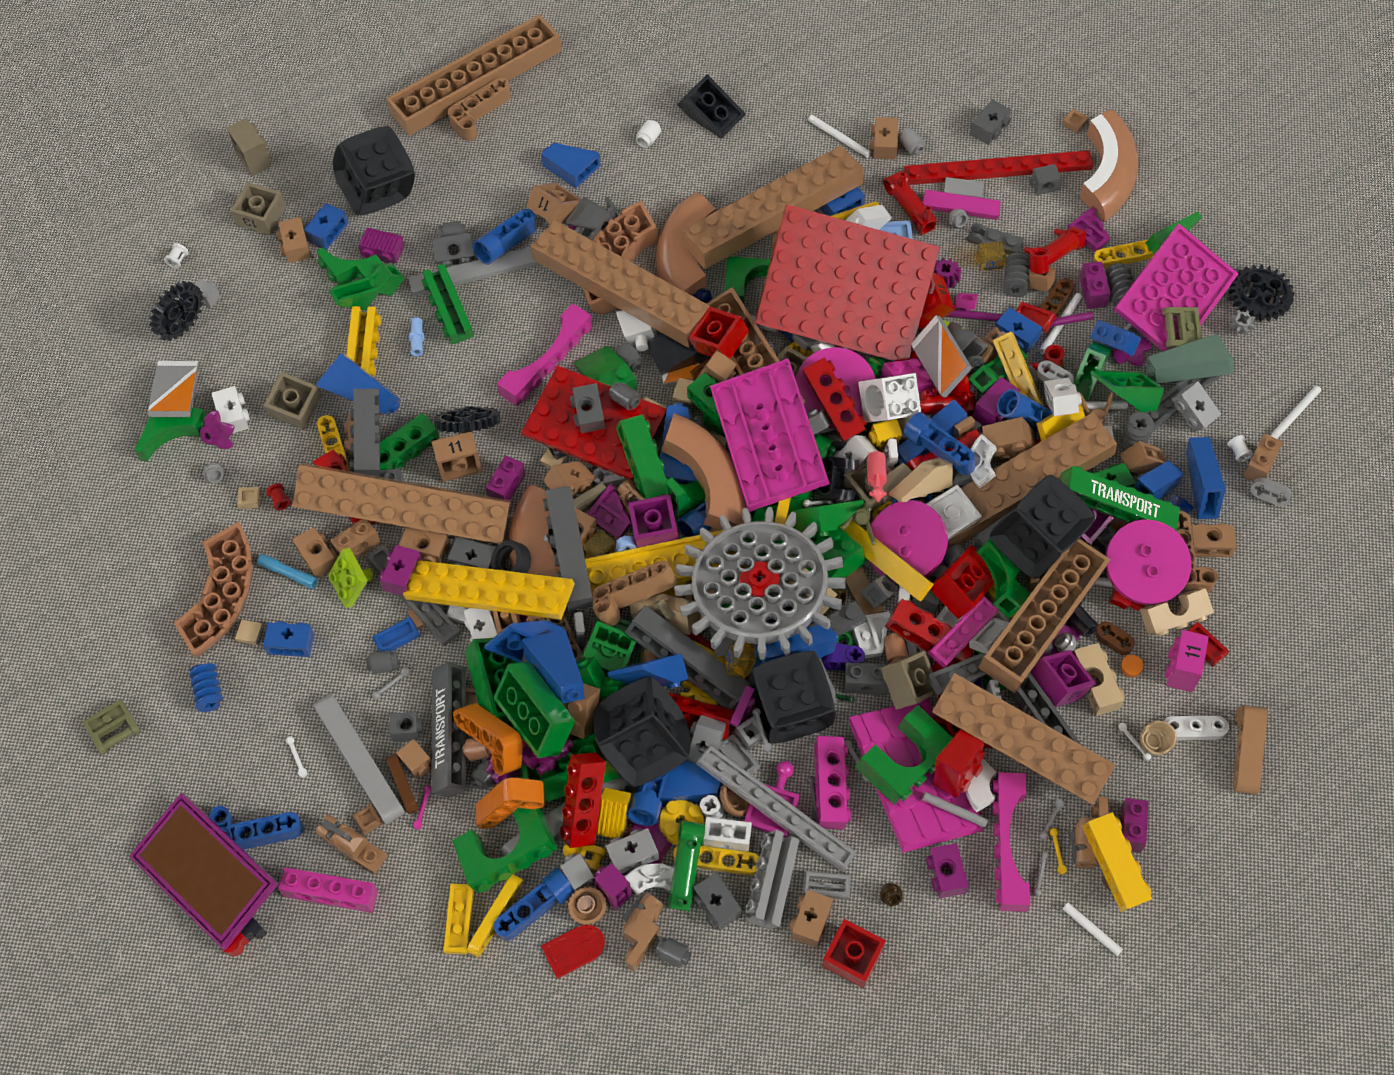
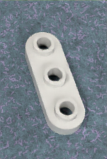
[1164,716,1229,740]

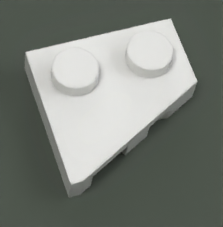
[851,611,890,659]

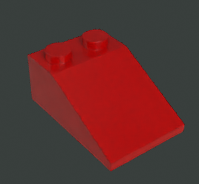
[930,545,994,619]

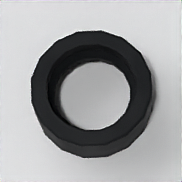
[491,540,531,573]

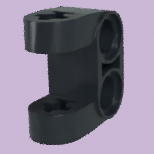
[816,457,859,501]

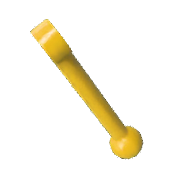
[1049,828,1067,875]

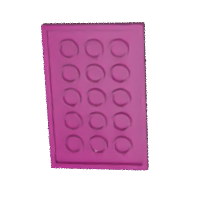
[1113,224,1239,351]

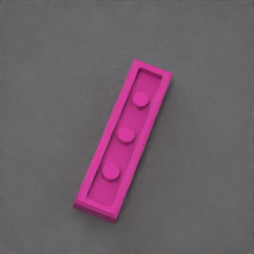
[923,190,1001,220]
[928,596,1000,668]

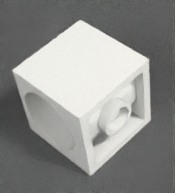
[858,373,921,422]

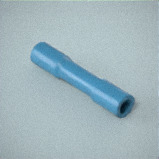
[257,554,318,589]

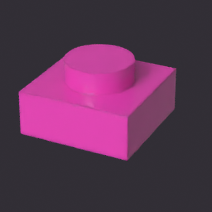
[955,293,978,311]

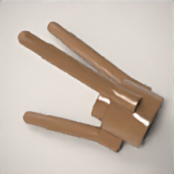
[1080,392,1115,425]
[618,480,645,523]

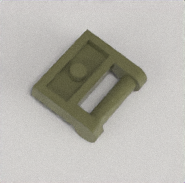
[1162,307,1202,349]
[82,699,141,755]

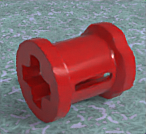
[266,483,292,511]

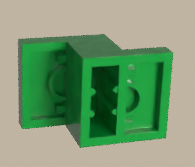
[582,618,636,673]

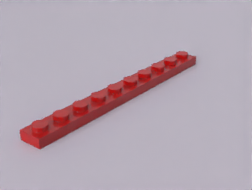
[903,150,1093,185]

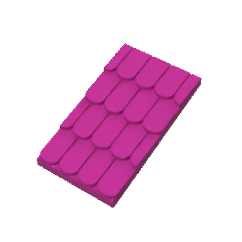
[710,359,830,511]
[849,698,983,853]

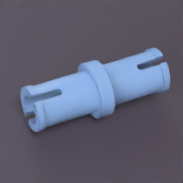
[409,318,425,357]

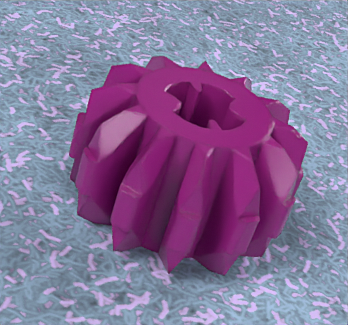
[933,257,962,289]

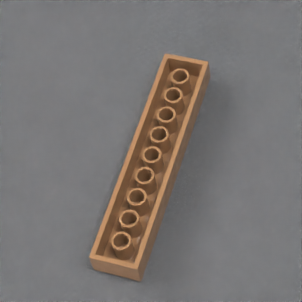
[386,14,562,136]
[682,145,864,269]
[530,220,711,348]
[947,412,1117,547]
[292,463,511,544]

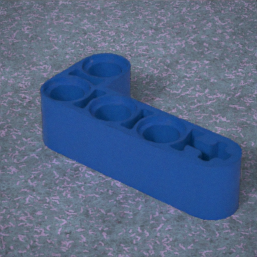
[209,806,304,850]

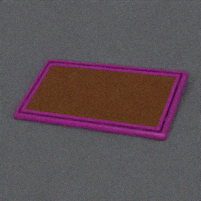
[129,793,279,950]

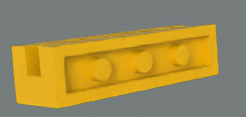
[346,306,381,376]
[1082,812,1152,912]

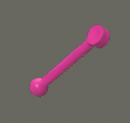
[413,785,431,830]

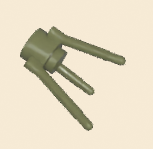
[842,503,876,545]

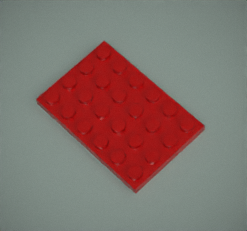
[521,365,667,481]

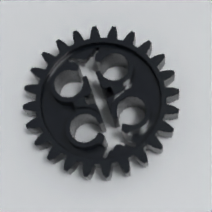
[1228,264,1295,322]
[149,281,204,341]
[434,406,501,433]

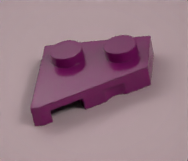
[1067,206,1110,252]
[587,484,632,539]
[730,686,756,727]

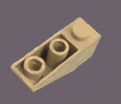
[889,457,953,502]

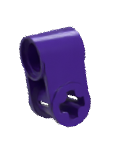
[822,643,865,671]

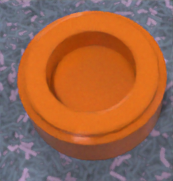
[1120,655,1144,678]

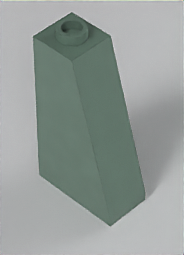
[1146,334,1234,383]

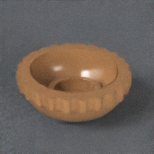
[719,784,750,817]
[567,886,607,925]

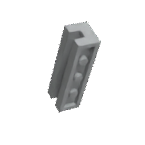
[745,830,800,930]

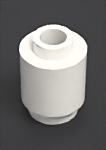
[636,120,661,148]

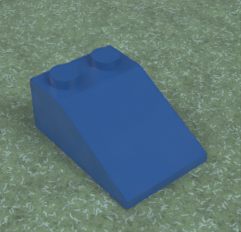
[485,620,563,663]
[608,653,688,689]

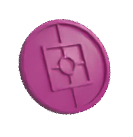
[796,347,875,429]
[869,500,948,583]
[1105,520,1191,605]

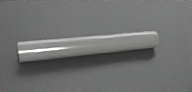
[922,792,988,828]

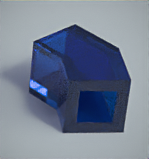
[1168,494,1194,514]

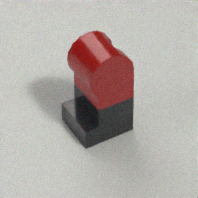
[221,917,267,957]

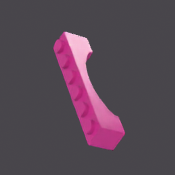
[497,303,592,406]
[992,772,1030,912]

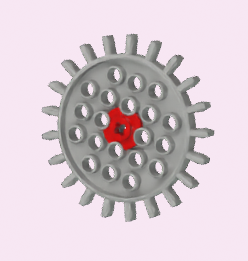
[674,507,845,660]

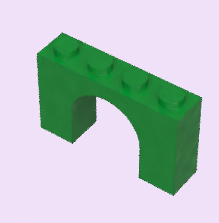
[724,256,771,304]
[855,705,953,805]
[452,808,558,893]

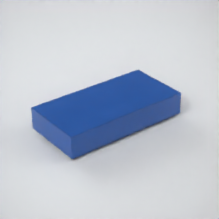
[372,617,421,652]

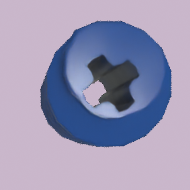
[189,663,223,712]

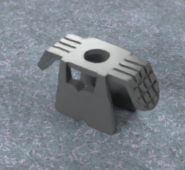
[566,197,618,241]
[947,321,987,375]

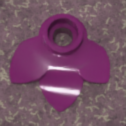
[1113,337,1152,366]
[200,410,235,449]

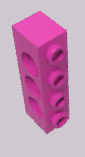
[814,736,851,830]
[278,867,378,913]

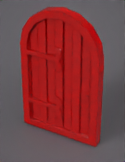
[541,924,605,979]

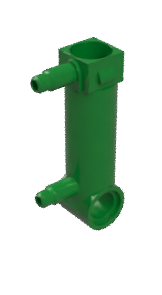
[667,820,705,911]

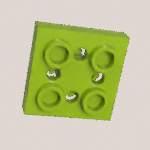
[328,548,373,608]

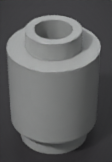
[898,128,926,155]

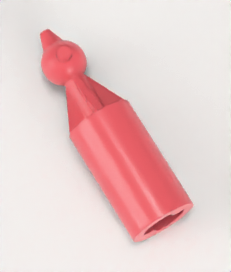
[867,451,887,502]

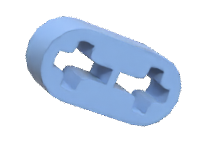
[615,536,637,553]

